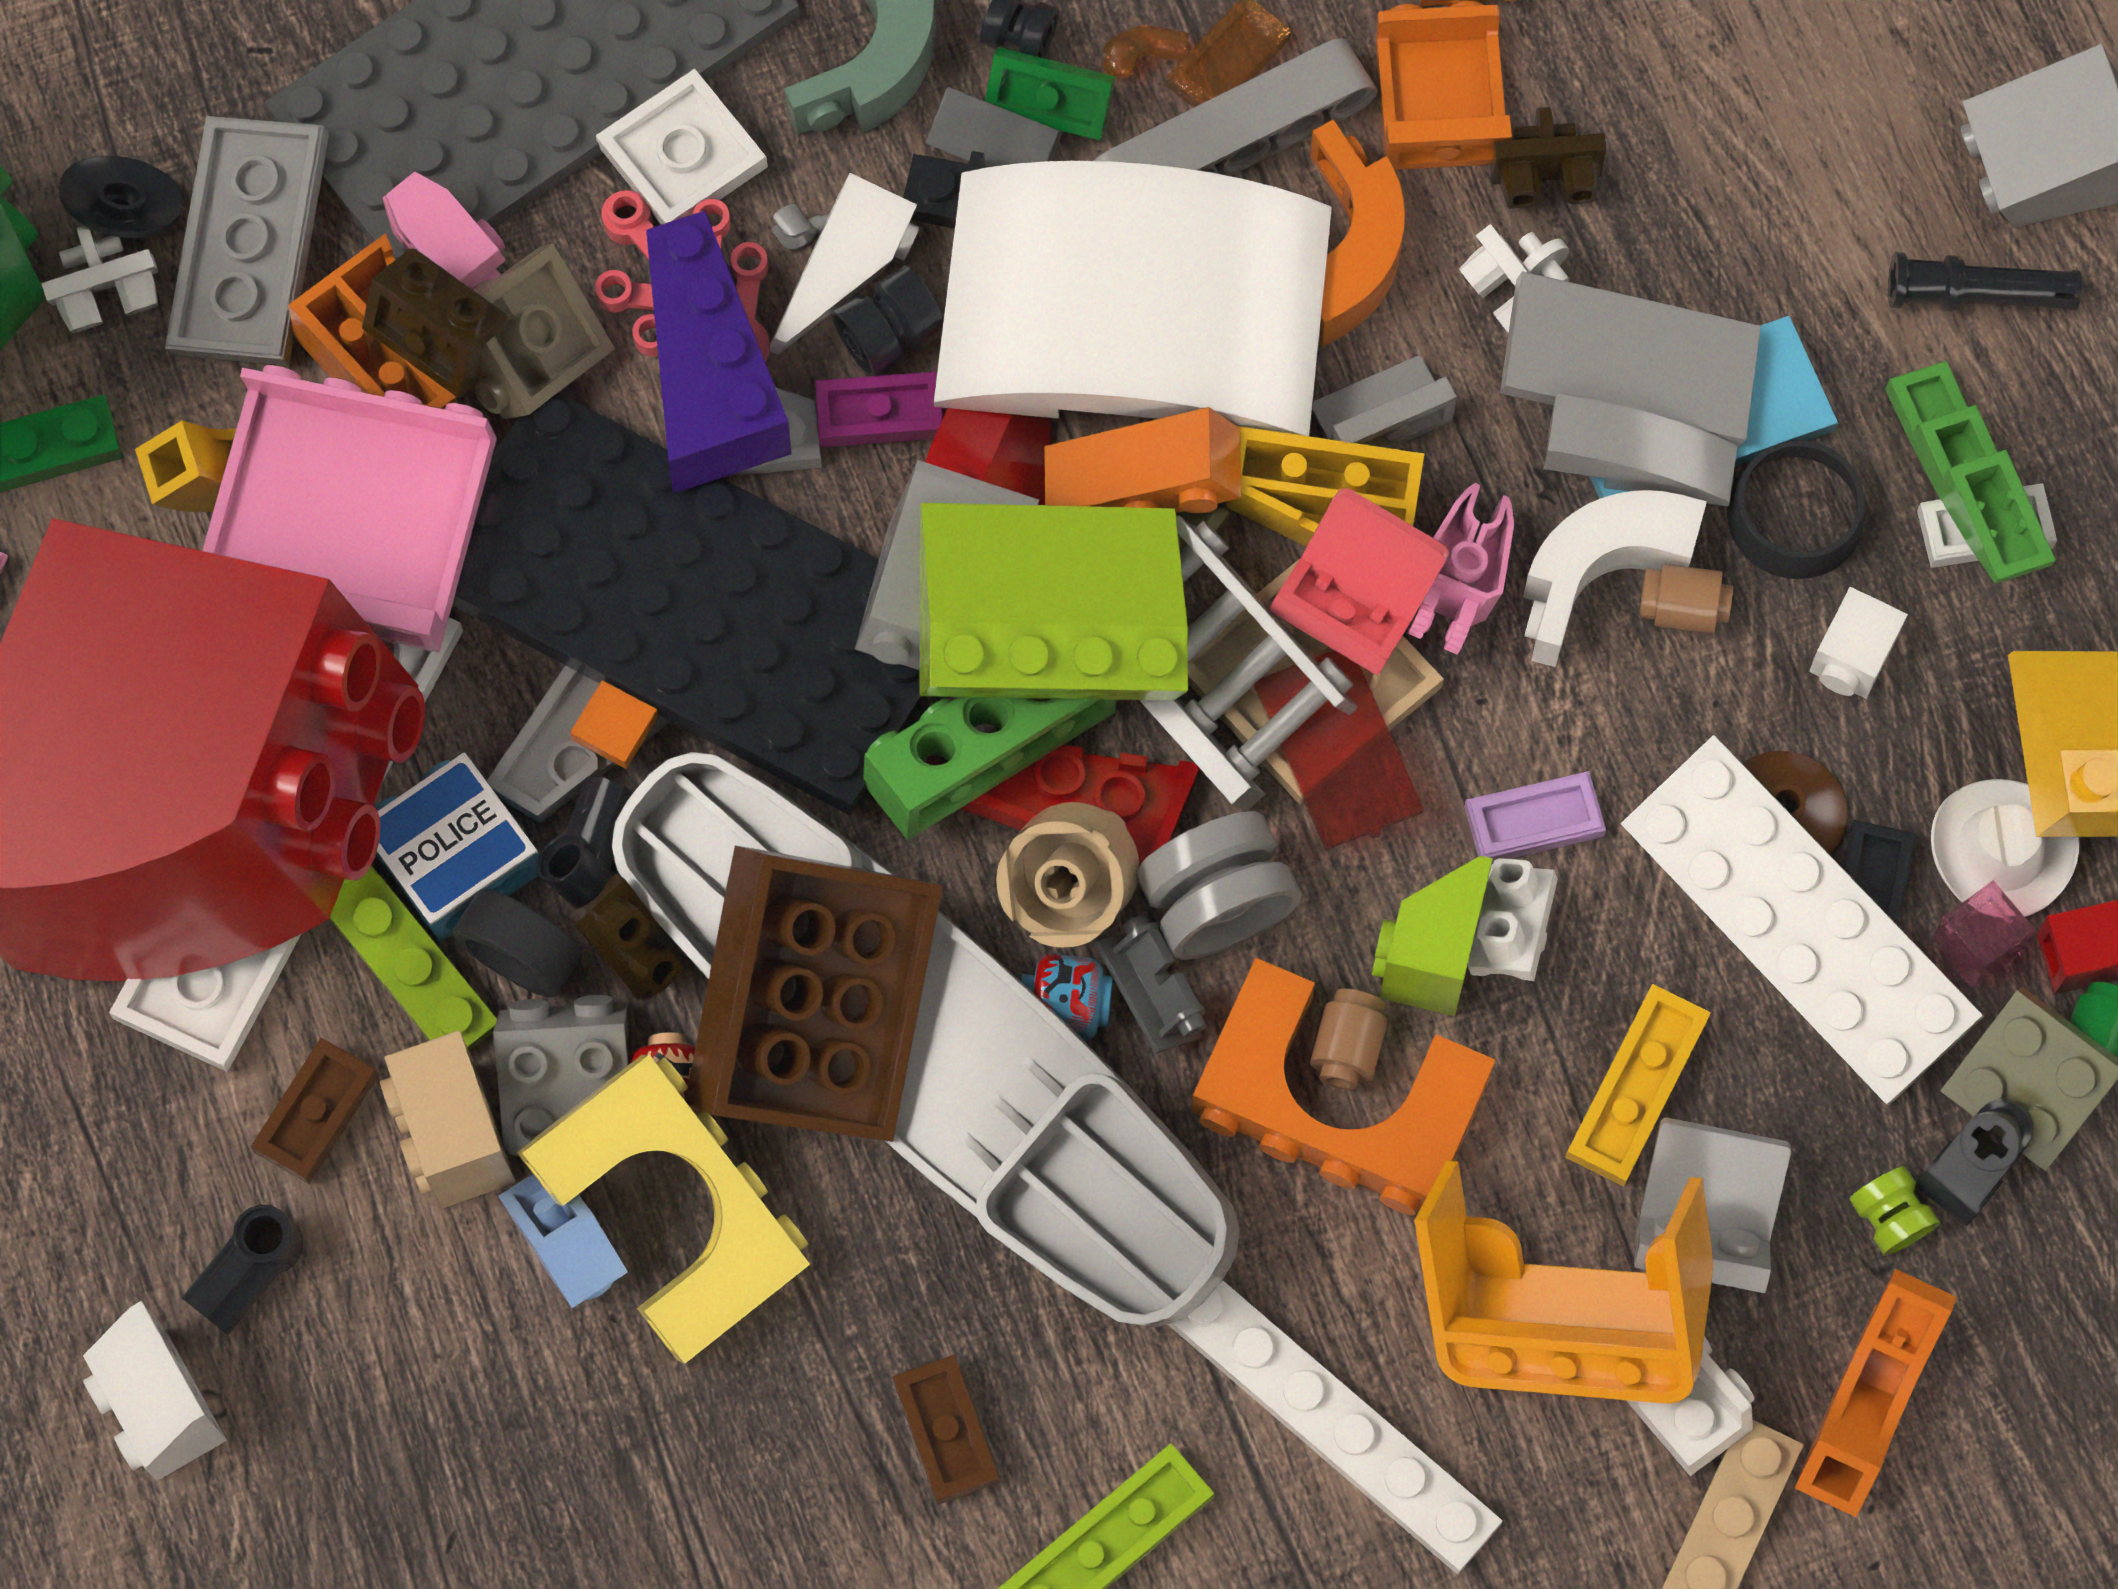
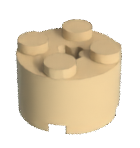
[996,802,1139,948]

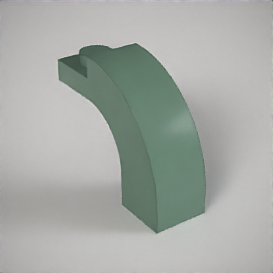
[784,0,936,135]

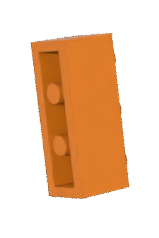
[1044,407,1241,513]

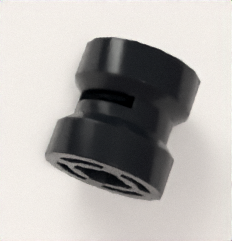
[980,0,1059,58]

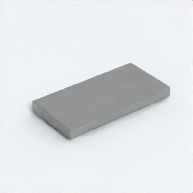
[165,116,329,366]
[1500,271,1761,447]

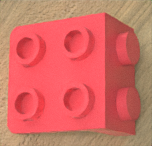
[1268,488,1449,676]

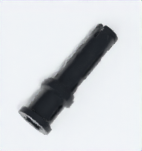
[1888,252,2082,311]

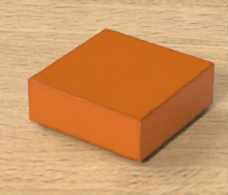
[570,680,659,769]

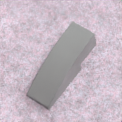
[1544,392,1737,507]

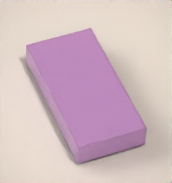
[1464,771,1606,863]

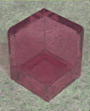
[1932,880,2035,989]

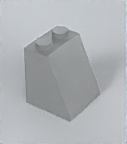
[1960,44,2118,228]
[855,460,1039,670]

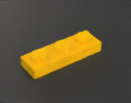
[1565,984,1711,1187]

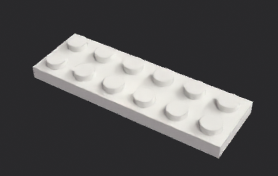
[1620,735,1985,1105]

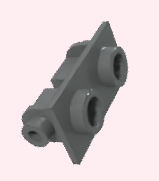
[1094,914,1207,1054]

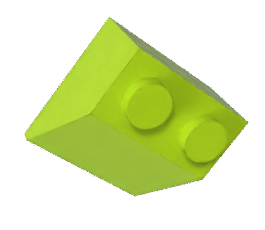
[1372,856,1493,1017]

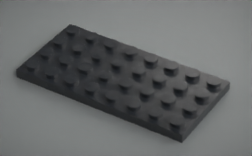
[452,393,926,816]

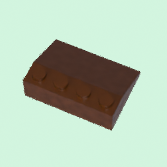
[685,845,943,1142]

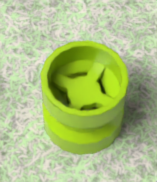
[1849,1166,1940,1256]

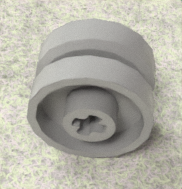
[1136,811,1302,960]

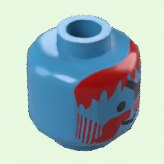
[1021,954,1113,1041]

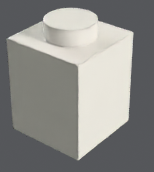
[1809,587,1908,699]

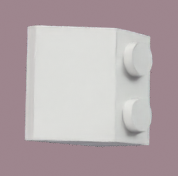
[83,1301,227,1481]

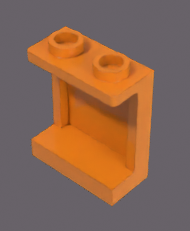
[1375,1,1512,170]

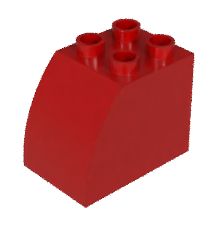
[0,518,425,982]

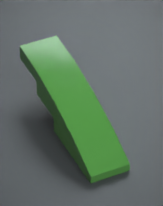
[1885,361,2056,584]

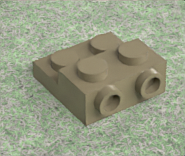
[472,243,615,419]

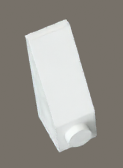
[770,173,919,355]

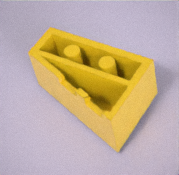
[1226,426,1424,547]

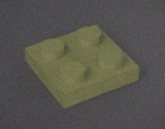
[1940,986,2118,1171]

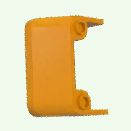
[1414,1161,1714,1404]

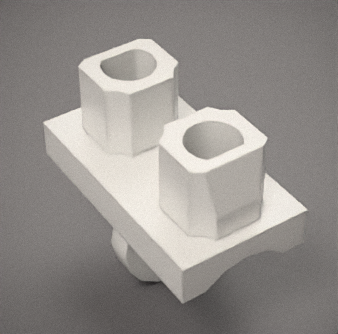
[1459,224,1570,333]
[41,225,159,333]
[1468,858,1558,981]

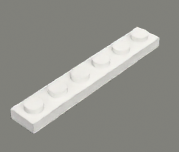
[1167,1280,1503,1575]

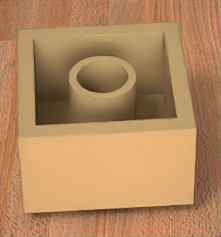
[380,1030,516,1209]

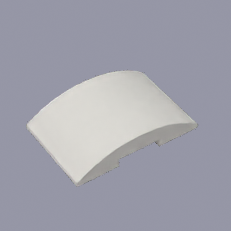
[934,161,1332,436]

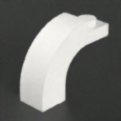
[1523,490,1707,667]

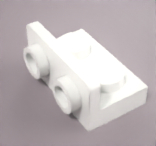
[1626,1336,1754,1476]

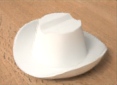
[1931,779,2079,919]

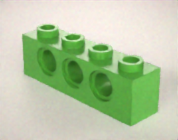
[863,697,1116,841]

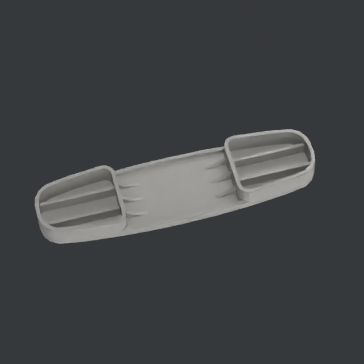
[612,752,1240,1327]

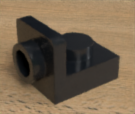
[903,151,985,228]

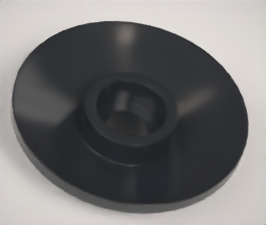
[59,156,183,238]

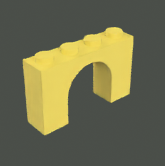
[517,1055,810,1364]

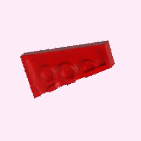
[926,745,1200,866]

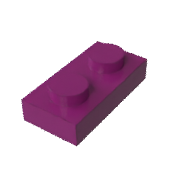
[815,371,943,447]

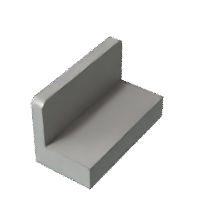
[1311,356,1457,448]

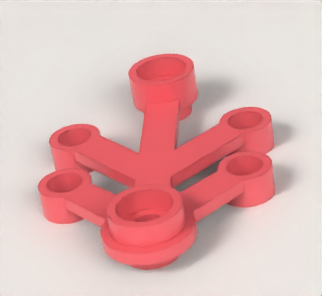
[595,190,770,362]

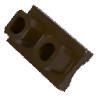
[1490,107,1607,209]
[569,873,685,1000]

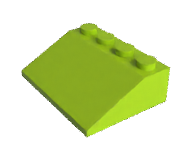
[920,502,1188,701]

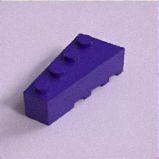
[646,211,792,494]

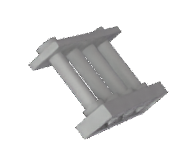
[1140,515,1358,811]

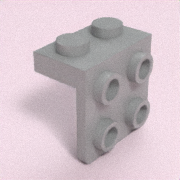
[493,995,631,1156]

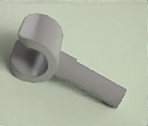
[772,204,830,252]

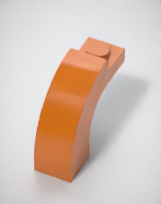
[1310,119,1405,347]
[1794,1269,1957,1517]

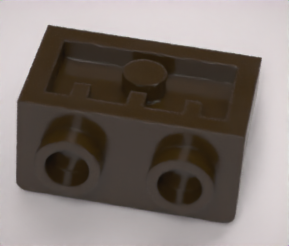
[362,248,507,399]

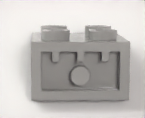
[1634,1118,1791,1293]

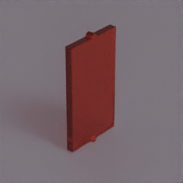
[1253,650,1424,851]

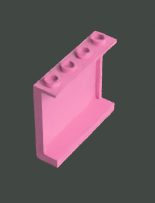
[202,365,497,652]

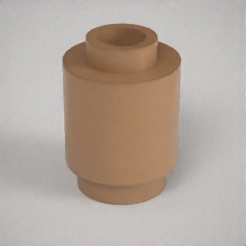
[1639,564,1733,634]
[1310,989,1388,1090]

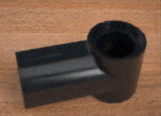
[537,777,633,909]
[182,1204,304,1335]

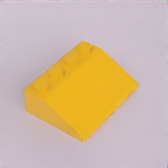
[2008,651,2118,837]

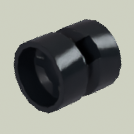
[831,265,944,376]

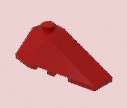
[925,408,1051,505]

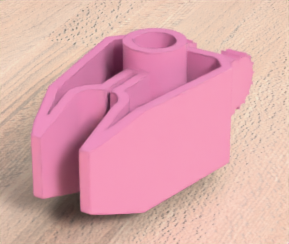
[382,172,506,289]
[1407,483,1514,654]

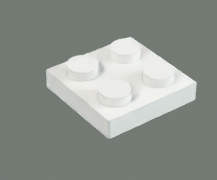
[596,69,768,225]

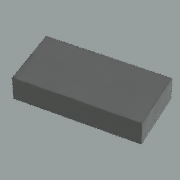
[925,86,1063,168]

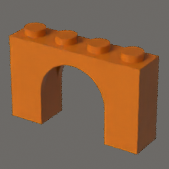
[1192,957,1496,1215]

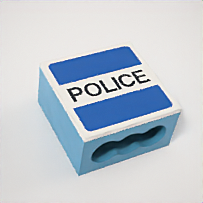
[375,752,539,944]

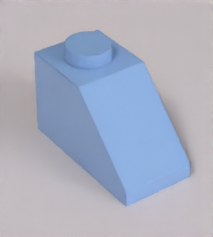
[498,1174,628,1308]

